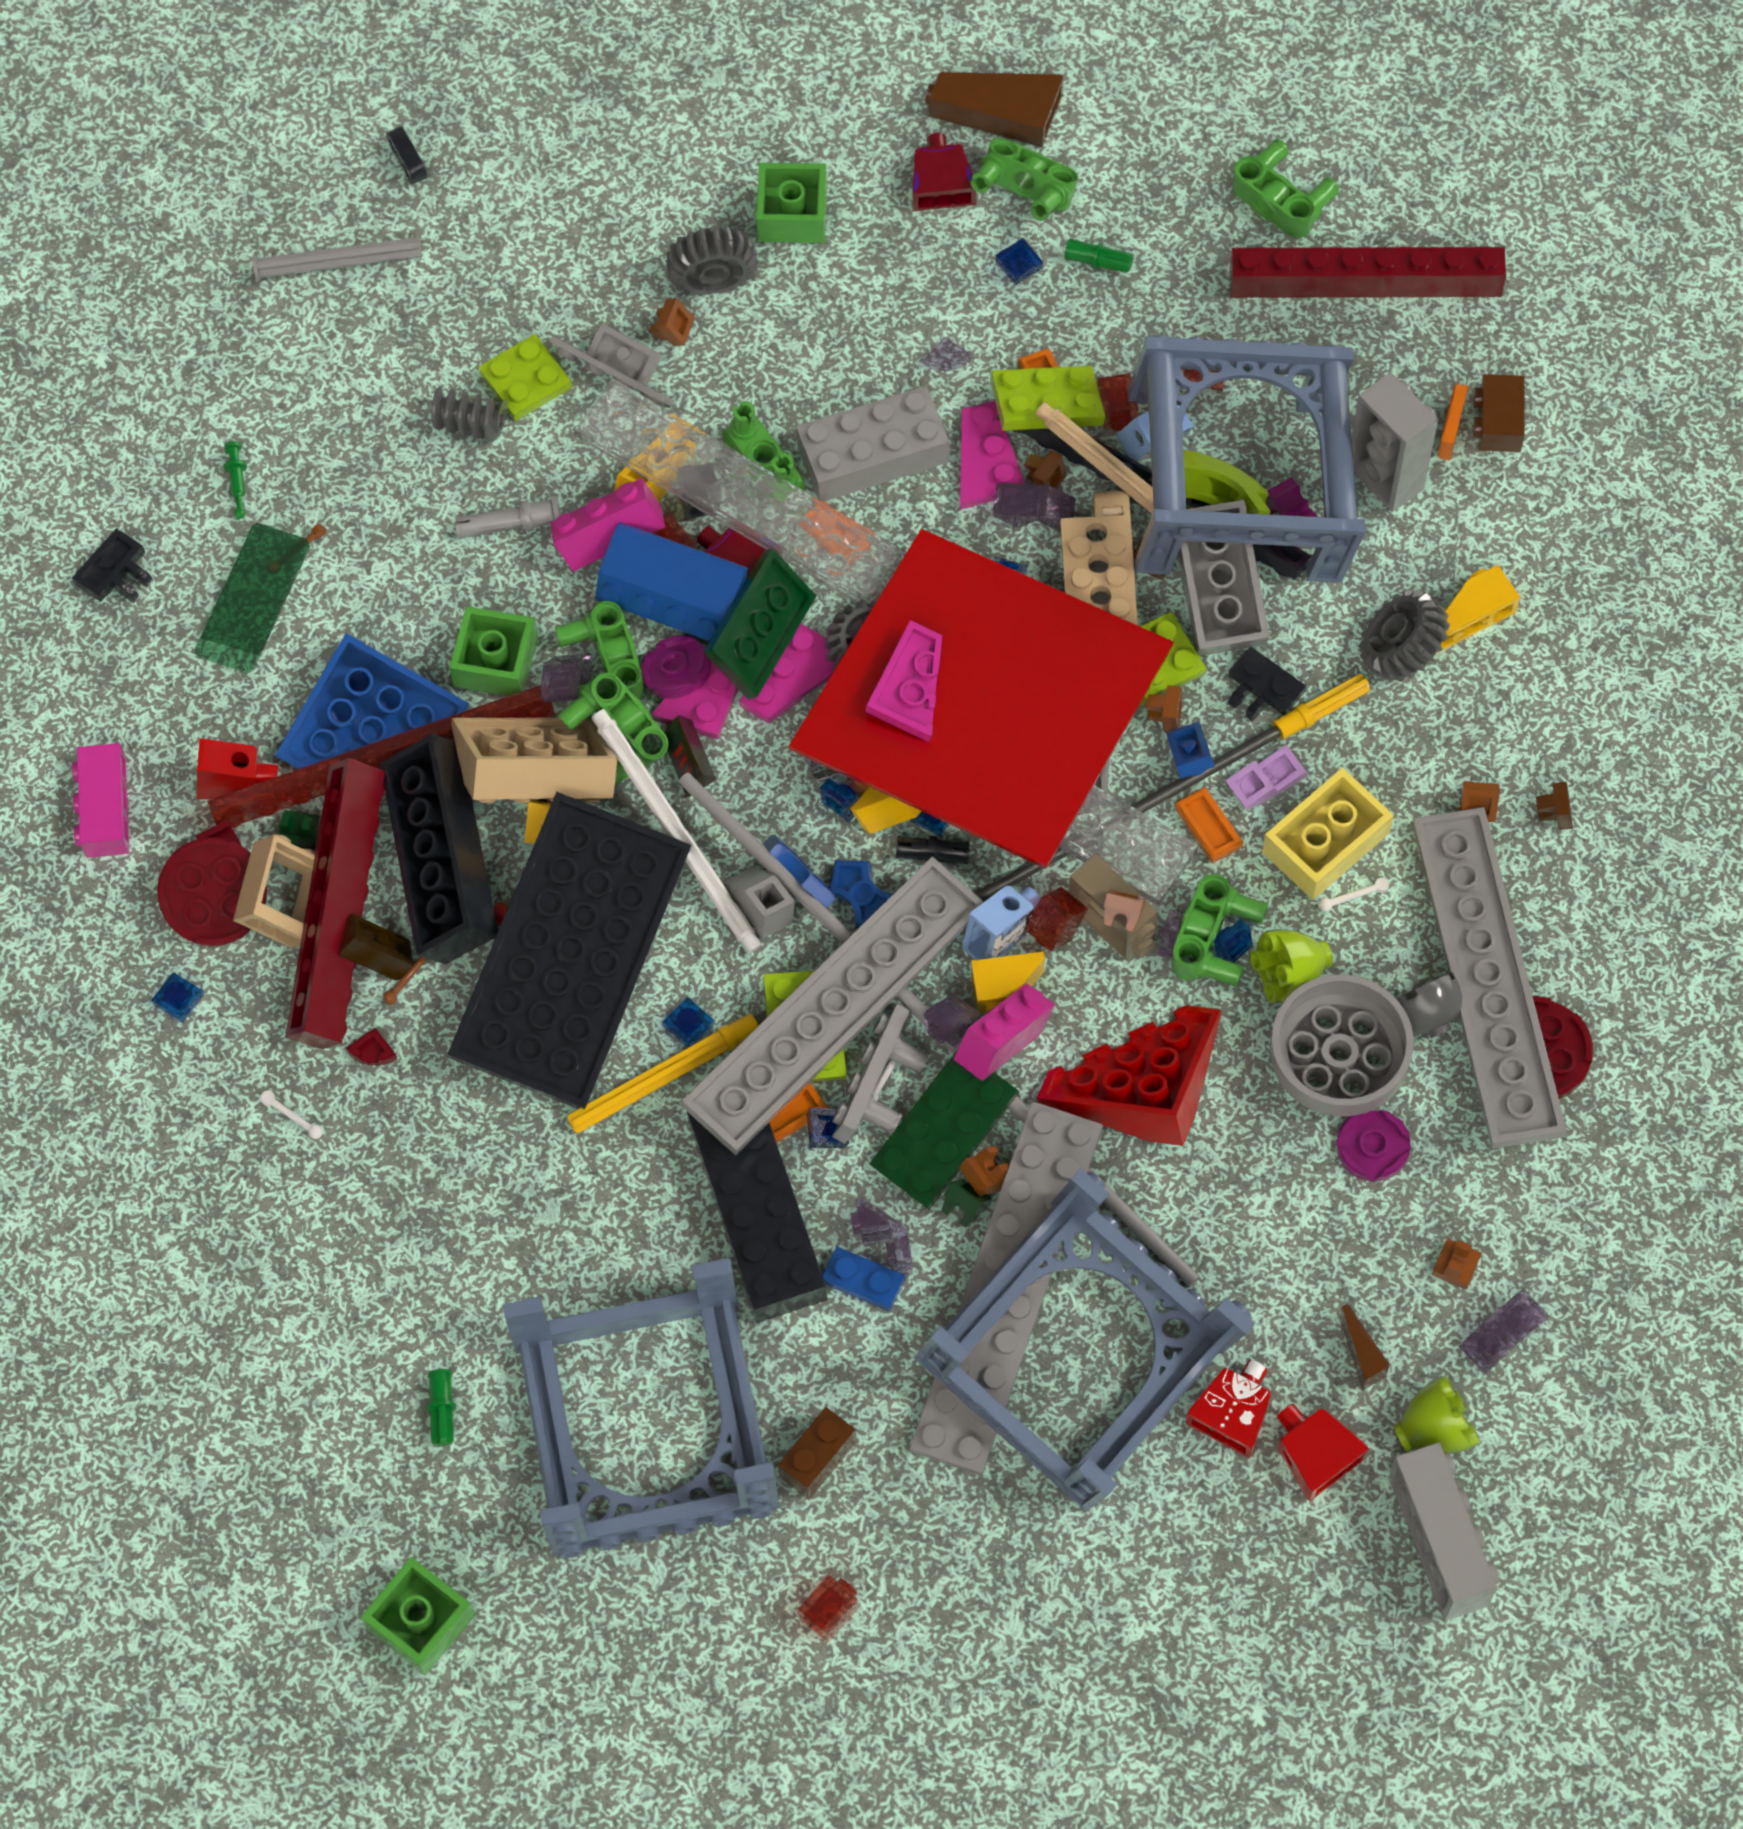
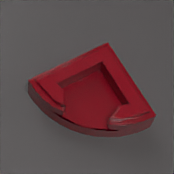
[345,1028,397,1066]

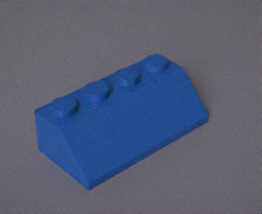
[595,522,748,641]

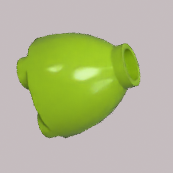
[1250,929,1333,1003]
[1394,1375,1480,1454]

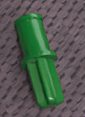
[1064,238,1133,273]
[426,1369,457,1447]

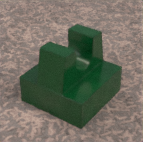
[279,810,321,851]
[941,1179,993,1228]

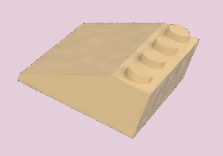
[451,718,617,803]

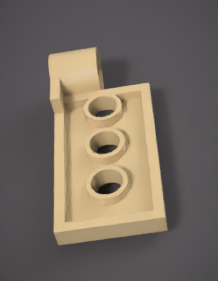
[1060,490,1138,625]

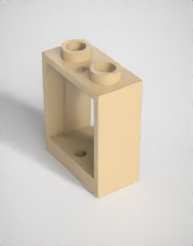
[233,834,315,948]

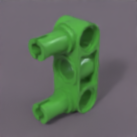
[971,138,1079,221]
[1232,139,1339,238]
[722,401,806,508]
[555,601,644,699]
[558,672,668,786]
[1171,874,1268,987]

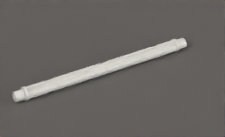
[592,709,762,954]

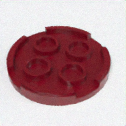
[157,837,267,946]
[1533,996,1593,1099]

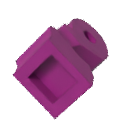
[1265,477,1318,548]

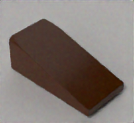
[1339,1304,1390,1390]

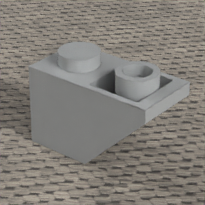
[723,866,795,939]

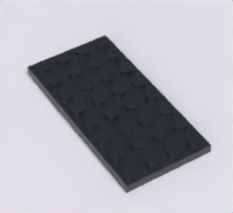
[447,791,692,1110]

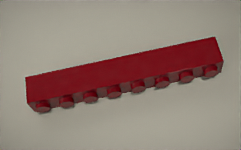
[1230,247,1506,298]
[285,758,385,1049]

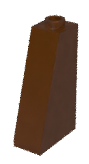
[925,72,1064,147]

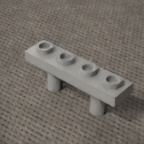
[832,1004,929,1144]

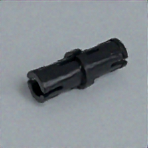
[896,835,970,865]

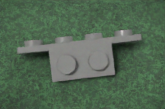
[549,323,675,408]

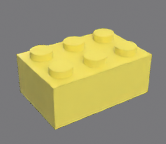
[1262,767,1394,900]

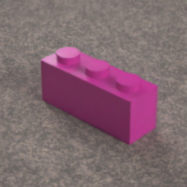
[550,478,665,572]
[72,743,130,858]
[953,983,1055,1081]

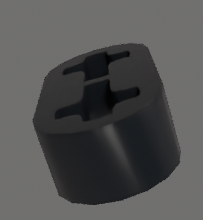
[386,126,427,184]

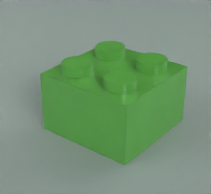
[756,163,827,243]
[449,606,539,699]
[360,1557,476,1676]

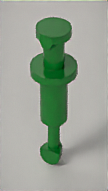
[223,441,247,520]

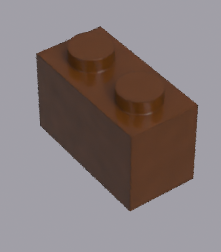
[1473,374,1525,452]
[778,1407,857,1500]

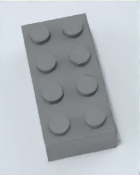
[1351,372,1438,512]
[796,386,950,503]
[1178,500,1270,656]
[1389,1442,1500,1621]

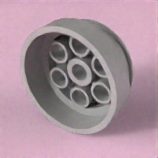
[1270,974,1414,1116]

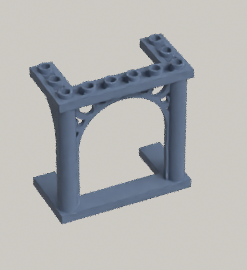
[1127,335,1366,582]
[914,1168,1256,1512]
[502,1258,780,1559]

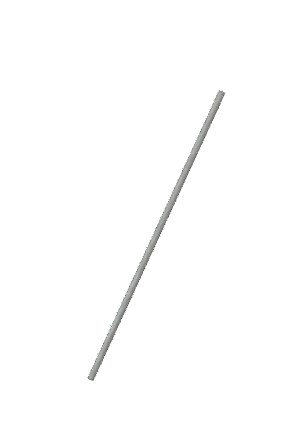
[679,772,1200,1287]

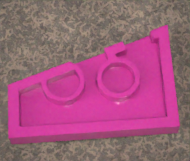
[960,400,1026,510]
[864,620,942,742]
[739,624,834,723]
[651,660,739,740]

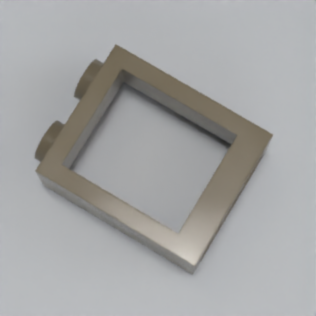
[1068,853,1158,963]

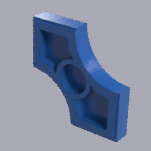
[763,834,835,908]
[830,860,894,929]

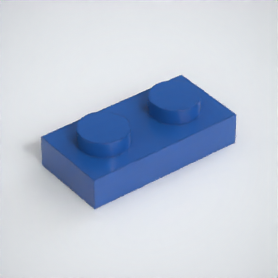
[1166,721,1215,778]
[823,1247,905,1312]

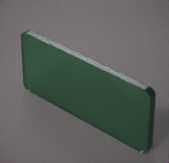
[195,523,310,673]

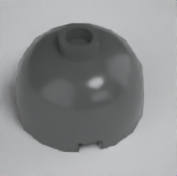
[1396,972,1462,1039]

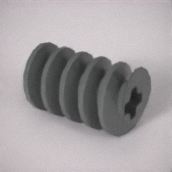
[431,386,508,442]

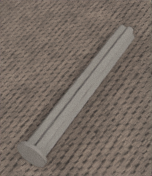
[252,237,422,282]

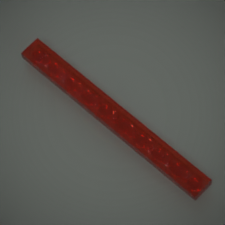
[207,683,555,828]

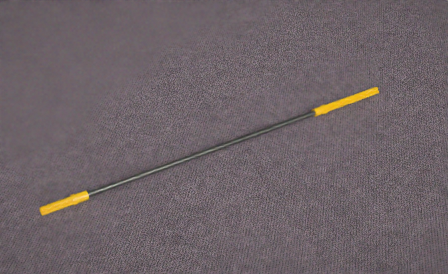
[567,674,1370,1133]

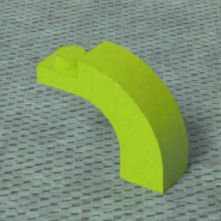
[1183,450,1271,515]

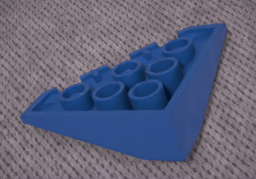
[275,633,469,773]

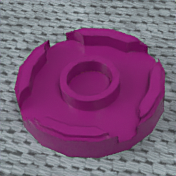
[640,636,711,699]
[1336,1110,1411,1182]

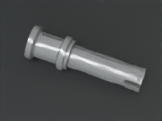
[455,495,561,539]

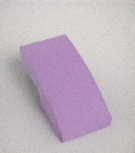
[1225,744,1308,810]

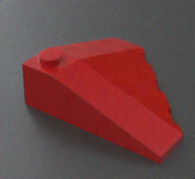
[1037,1005,1222,1146]

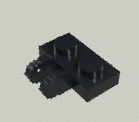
[72,528,153,602]
[1228,646,1307,721]

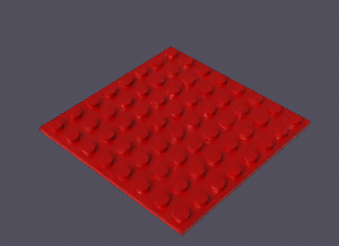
[789,528,1174,869]

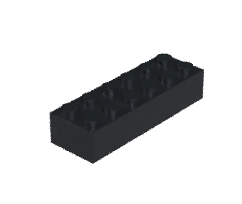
[380,733,498,964]
[686,1111,827,1323]

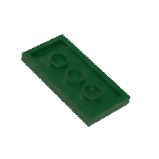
[703,548,816,700]
[869,1049,1020,1210]

